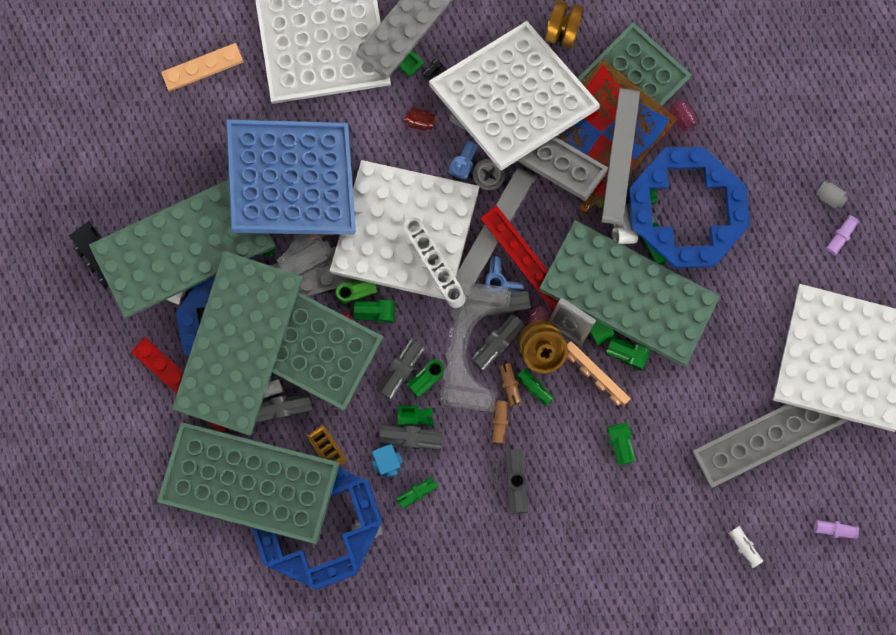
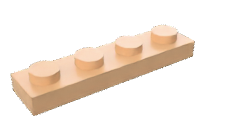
[161,43,244,91]
[567,341,631,407]

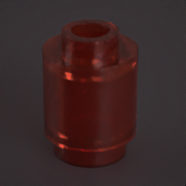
[405,108,435,131]

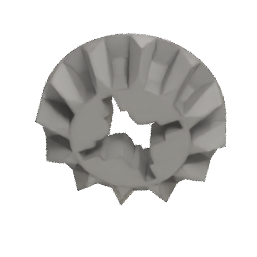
[473,159,505,191]

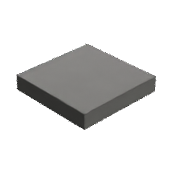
[548,298,596,346]

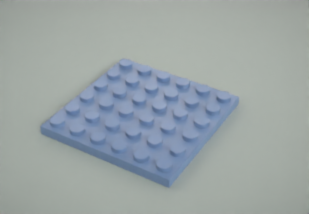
[226,120,356,235]

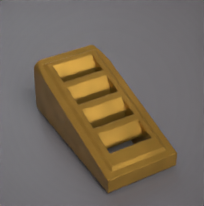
[306,425,348,465]

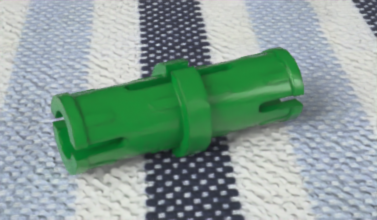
[516,368,555,407]
[396,476,438,509]

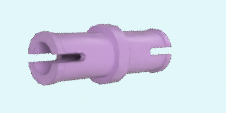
[826,215,860,256]
[814,520,859,539]

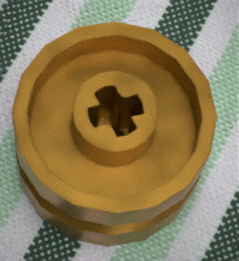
[545,0,584,49]
[518,320,568,374]

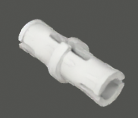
[729,526,763,568]

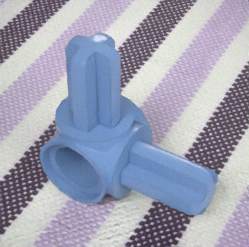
[448,141,478,181]
[483,256,524,297]

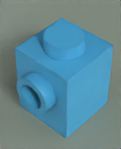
[372,444,403,478]

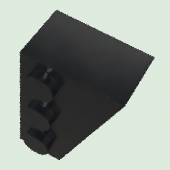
[69,221,109,289]

